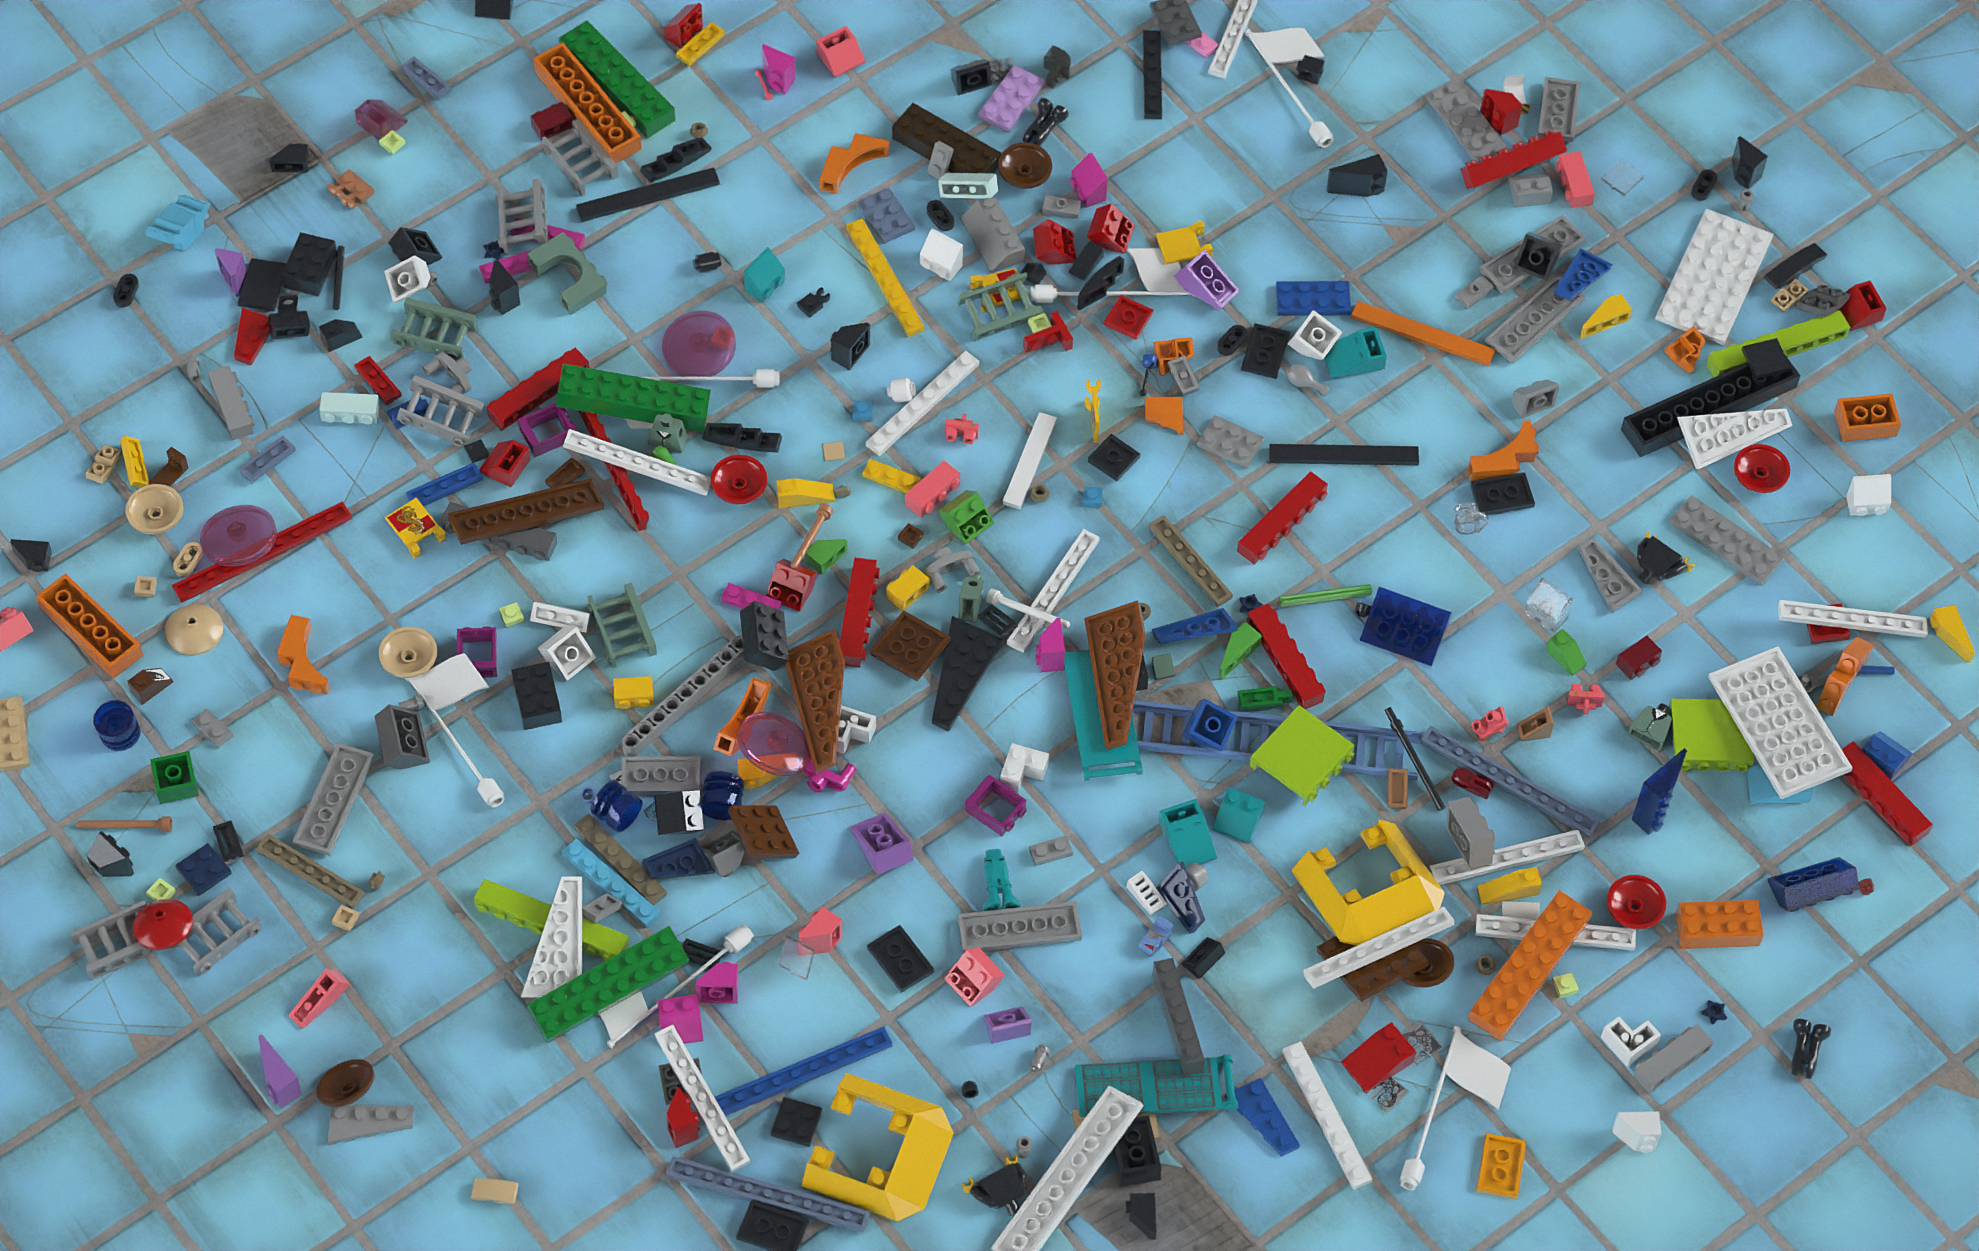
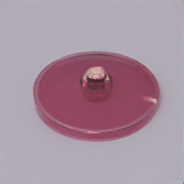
[662,311,736,377]
[200,505,277,566]
[737,712,812,776]

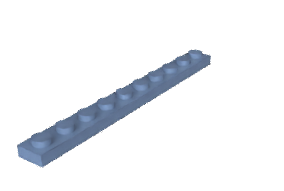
[1420,726,1601,838]
[666,1156,870,1233]

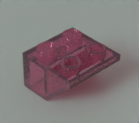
[355,100,408,140]

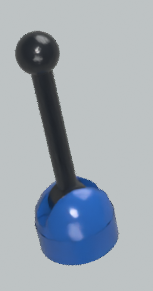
[1139,354,1158,397]

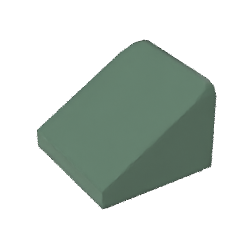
[1151,653,1175,680]

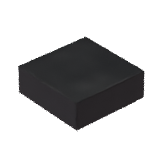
[464,439,489,463]

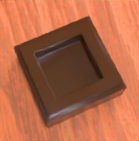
[898,523,924,549]

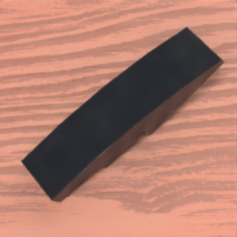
[640,137,712,183]
[1763,243,1827,289]
[1077,255,1124,311]
[702,423,782,453]

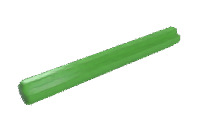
[1279,584,1372,607]

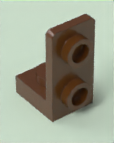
[149,447,188,487]

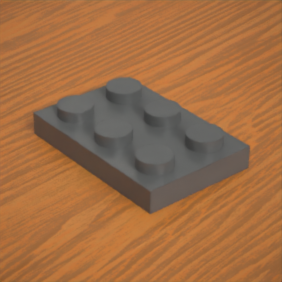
[1150,0,1202,46]

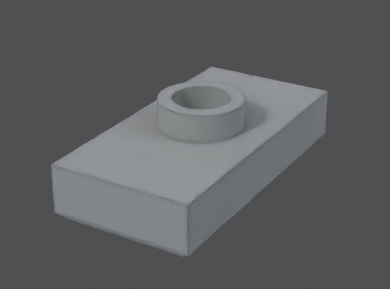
[1042,195,1081,219]
[1455,275,1495,309]

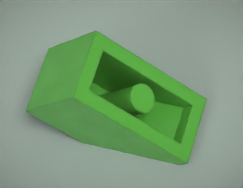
[805,539,847,575]
[1546,628,1587,676]

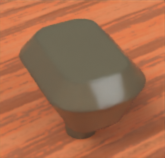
[836,485,851,497]

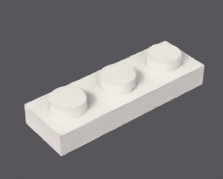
[530,601,591,633]

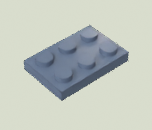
[857,187,915,244]

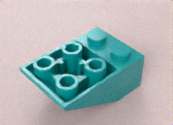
[1324,327,1387,379]
[1158,799,1217,867]

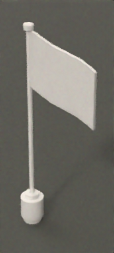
[1244,28,1333,148]
[1030,248,1195,303]
[626,369,780,429]
[405,653,504,808]
[599,925,754,1048]
[1400,1026,1511,1190]

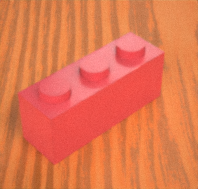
[1556,151,1595,208]
[905,461,960,518]

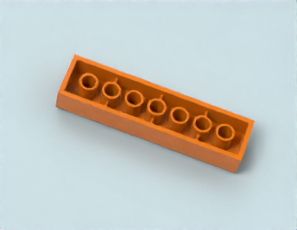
[533,42,642,163]
[1468,890,1592,1041]

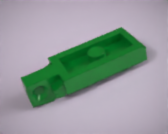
[1237,686,1292,711]

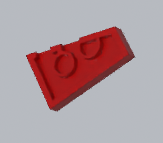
[234,307,270,366]

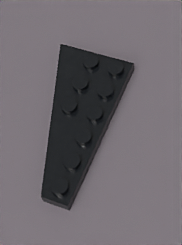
[932,616,1003,732]

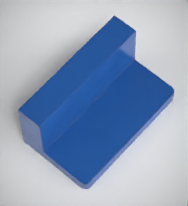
[387,397,429,429]

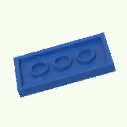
[1276,281,1351,316]

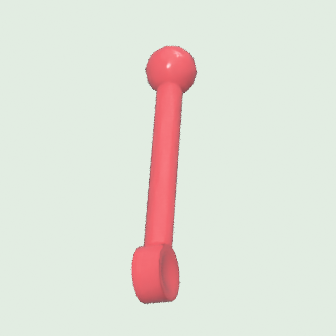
[755,69,773,100]

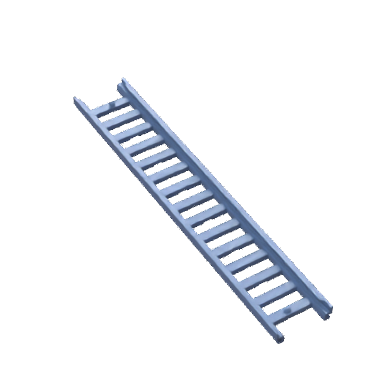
[1132,700,1421,780]

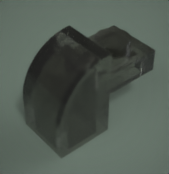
[1043,45,1071,89]

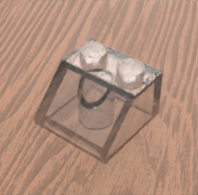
[1524,578,1573,633]

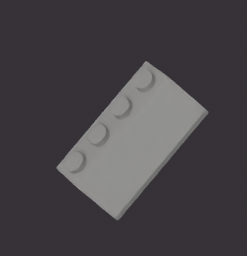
[961,196,1025,274]

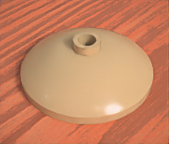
[126,484,184,534]
[165,604,223,656]
[379,627,437,678]

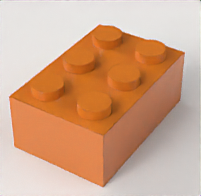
[1834,393,1901,442]

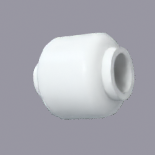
[887,378,916,403]

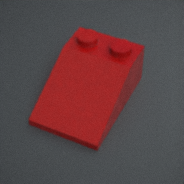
[1341,1022,1417,1093]

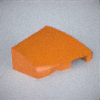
[1663,326,1705,374]
[1153,337,1194,376]
[1144,397,1183,435]

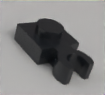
[797,287,830,318]

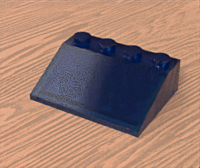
[1359,587,1452,666]
[1631,748,1687,835]

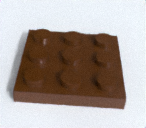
[870,610,951,682]
[728,805,800,859]

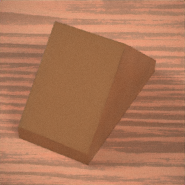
[1517,707,1554,741]

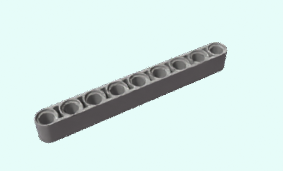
[622,635,744,757]

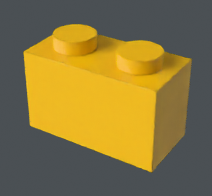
[886,565,929,611]
[613,676,654,709]

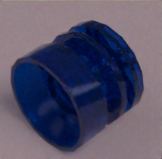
[93,700,141,751]
[701,771,745,820]
[590,780,643,833]

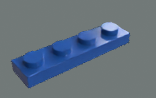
[406,462,483,506]

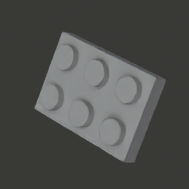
[1197,415,1264,469]

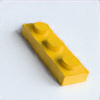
[676,22,725,67]
[120,435,150,488]
[862,459,921,493]

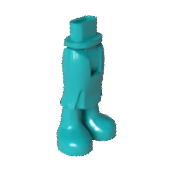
[983,849,1021,911]

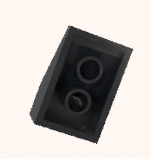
[1326,154,1388,197]
[1113,1115,1161,1187]

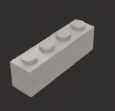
[208,366,255,441]
[1634,1024,1713,1094]

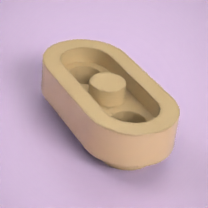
[173,542,203,577]

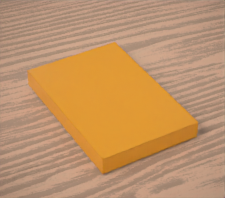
[1476,1133,1526,1199]

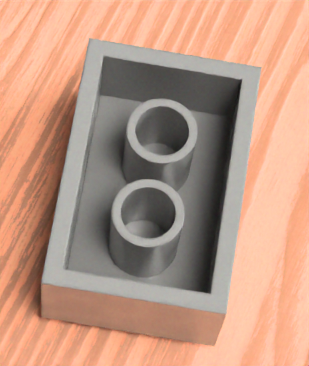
[1447,796,1495,870]

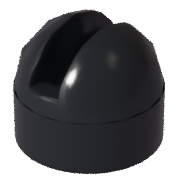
[1356,602,1372,617]
[962,1081,979,1098]

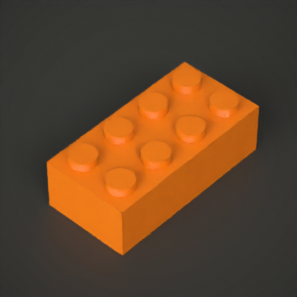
[1675,900,1764,949]

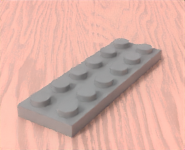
[1425,80,1509,162]
[1479,215,1586,295]
[1485,275,1585,364]
[1669,495,1784,585]
[292,743,375,856]
[958,901,1082,953]

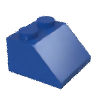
[1182,699,1238,751]
[1862,731,1913,780]

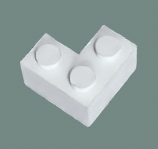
[837,705,876,754]
[1000,743,1049,792]
[1601,1016,1661,1067]

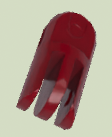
[1451,768,1495,800]

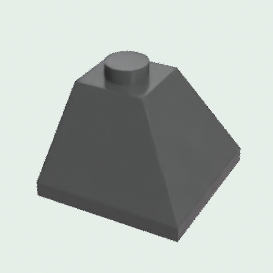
[701,830,746,877]

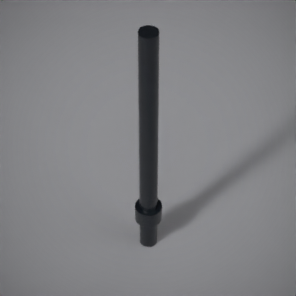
[1384,707,1445,811]

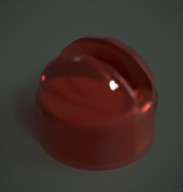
[1857,878,1874,895]

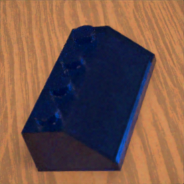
[1767,857,1860,912]

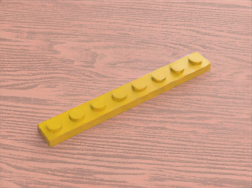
[846,218,925,337]

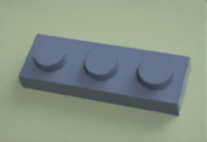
[401,56,451,100]
[239,436,296,483]

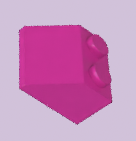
[762,44,795,94]
[1070,152,1108,208]
[1035,618,1065,672]
[696,962,739,1003]
[657,994,704,1044]

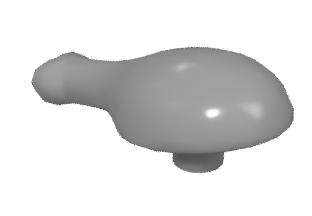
[1286,365,1329,395]
[1797,675,1828,694]

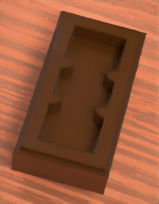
[545,457,585,488]

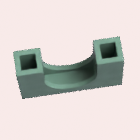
[527,232,607,315]

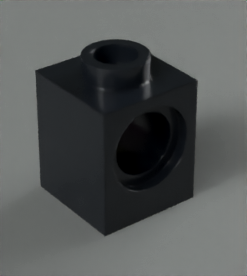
[1296,55,1325,85]

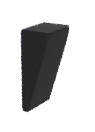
[1069,241,1104,281]

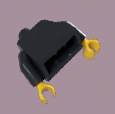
[1637,531,1695,584]
[962,1154,1026,1216]

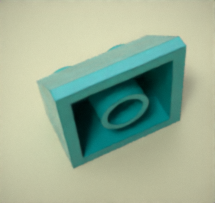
[744,247,785,303]
[1213,787,1265,844]

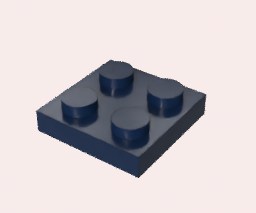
[175,843,232,896]

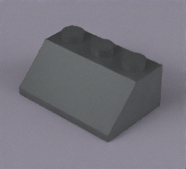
[374,704,430,770]

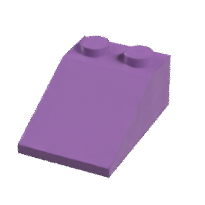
[1174,249,1240,310]
[850,813,913,875]
[258,1034,302,1108]

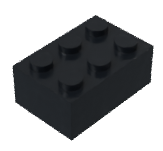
[281,232,337,297]
[740,601,789,671]
[511,662,562,730]

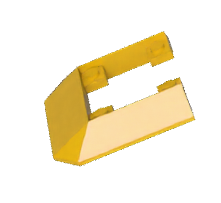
[1292,819,1445,946]
[801,1073,954,1222]

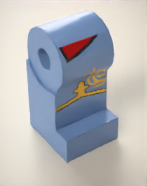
[1138,915,1174,956]

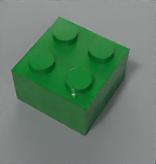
[150,751,199,804]

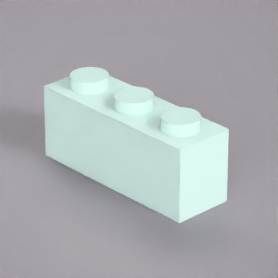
[938,173,998,199]
[319,392,380,424]

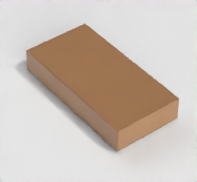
[1387,768,1408,809]

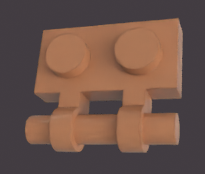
[327,169,375,209]

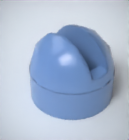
[580,786,597,803]

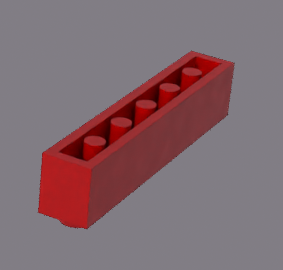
[1460,130,1567,189]
[487,347,590,431]
[1237,471,1328,565]
[840,557,880,668]
[1247,603,1326,710]
[1841,741,1933,846]

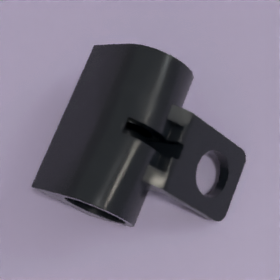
[268,295,310,339]

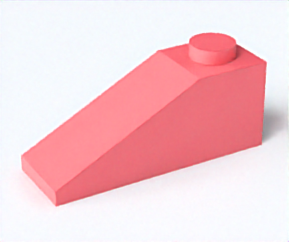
[289,969,350,1028]

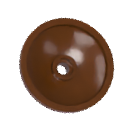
[998,142,1052,189]
[1402,938,1454,988]
[316,1059,375,1107]

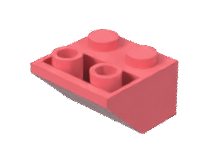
[816,26,865,77]
[0,607,34,651]
[798,907,842,956]
[945,948,1005,1007]

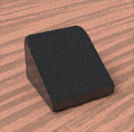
[1020,262,1046,285]

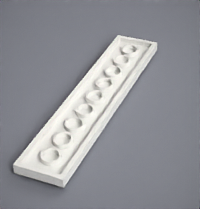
[991,1086,1143,1251]

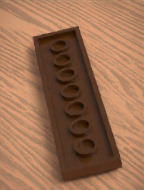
[448,478,605,545]

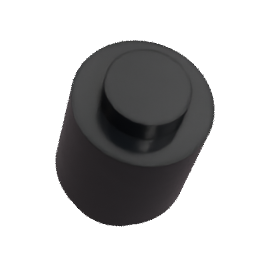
[693,251,721,273]

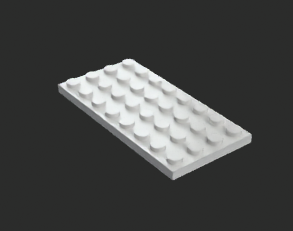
[1655,209,1774,346]
[1709,646,1852,800]

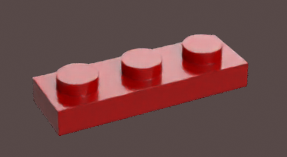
[354,355,402,406]

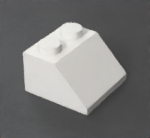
[920,228,963,281]
[384,255,430,304]
[1288,310,1342,360]
[1846,474,1891,516]
[538,625,596,681]
[1612,1112,1662,1153]

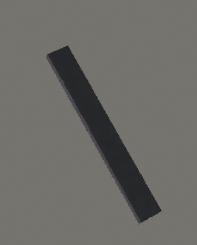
[576,167,720,222]
[1269,444,1419,466]

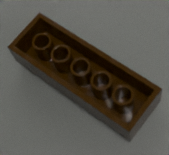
[892,103,1001,174]

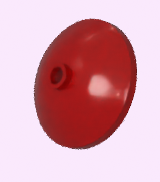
[1734,444,1790,493]
[711,455,767,504]
[1606,875,1667,930]
[132,899,193,950]

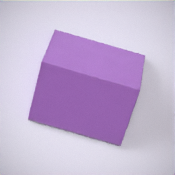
[215,248,247,297]
[984,1006,1031,1044]

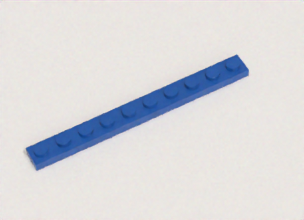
[714,1026,892,1116]

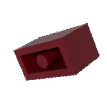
[531,102,573,141]
[1616,635,1662,680]

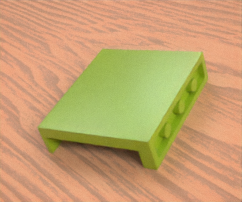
[1668,699,1754,772]
[1249,705,1354,806]

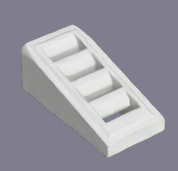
[1127,871,1167,916]

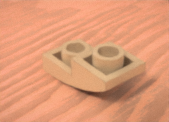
[1770,279,1809,312]
[86,444,122,484]
[471,1178,518,1204]

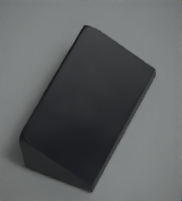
[1181,937,1225,978]

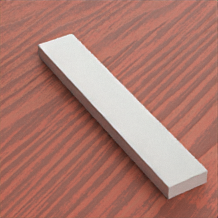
[1208,0,1258,79]
[1003,412,1057,510]

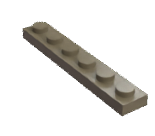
[1149,515,1233,608]
[574,814,667,906]
[256,833,365,909]

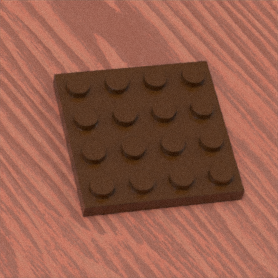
[1317,936,1428,1002]

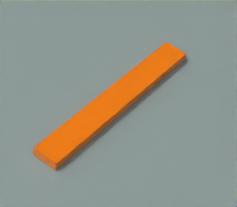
[1351,301,1496,367]

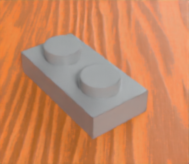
[927,141,954,179]
[1167,356,1199,396]
[192,709,233,748]
[1029,836,1073,866]
[582,893,622,923]

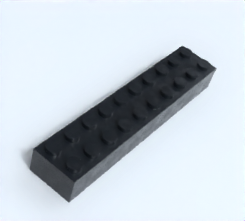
[1621,355,1801,458]

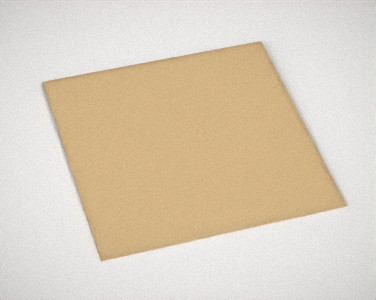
[823,441,846,461]

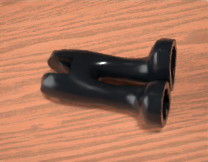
[1022,98,1069,146]
[1791,1019,1831,1079]

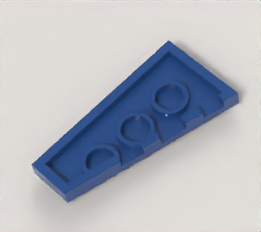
[1554,248,1613,301]
[1152,608,1237,644]
[1225,1078,1300,1157]

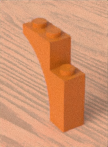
[820,133,890,194]
[1468,420,1539,481]
[277,615,330,695]
[1816,637,1874,716]
[713,677,772,756]

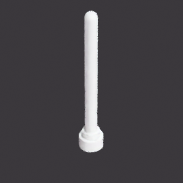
[986,589,1070,628]

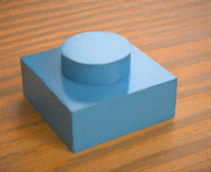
[852,401,873,421]
[1083,487,1102,508]

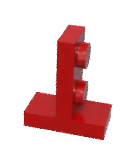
[1023,311,1073,353]

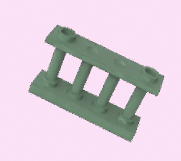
[957,272,1043,341]
[391,298,478,360]
[586,583,657,668]

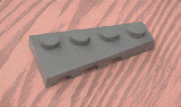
[1578,538,1642,613]
[328,1105,414,1145]

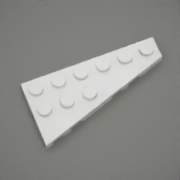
[1677,409,1792,469]
[521,877,582,998]

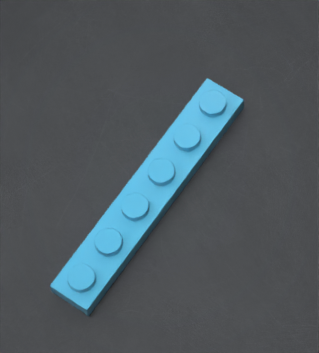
[562,839,660,928]

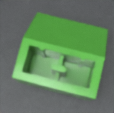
[938,490,994,544]

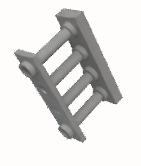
[542,118,619,196]
[495,178,548,255]
[396,375,485,447]
[171,888,261,977]
[70,900,160,981]

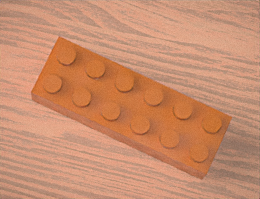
[36,573,143,679]

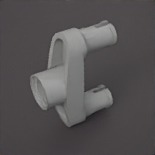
[422,352,472,394]
[924,547,981,593]

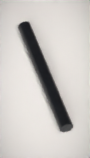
[332,246,345,310]

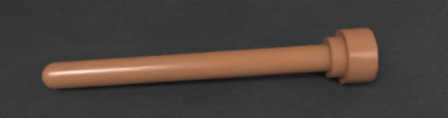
[790,504,833,569]
[76,816,172,832]

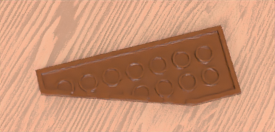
[1084,600,1146,750]
[785,629,845,773]

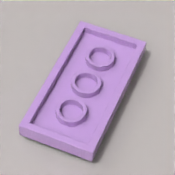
[978,65,1045,132]

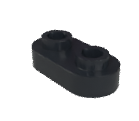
[1691,169,1717,201]
[926,200,954,231]
[113,274,139,308]
[1217,325,1247,356]

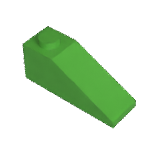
[1219,622,1262,680]

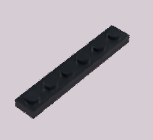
[1143,30,1162,119]

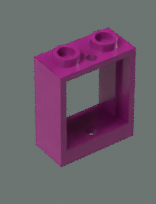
[517,403,577,457]
[457,626,497,678]
[965,775,1027,836]

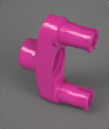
[798,752,857,793]

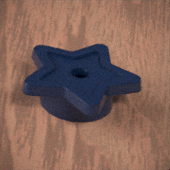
[483,240,504,260]
[1239,594,1263,612]
[1701,1000,1727,1025]

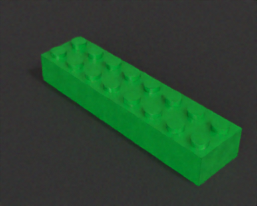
[559,20,675,139]
[556,364,711,432]
[527,926,689,1043]

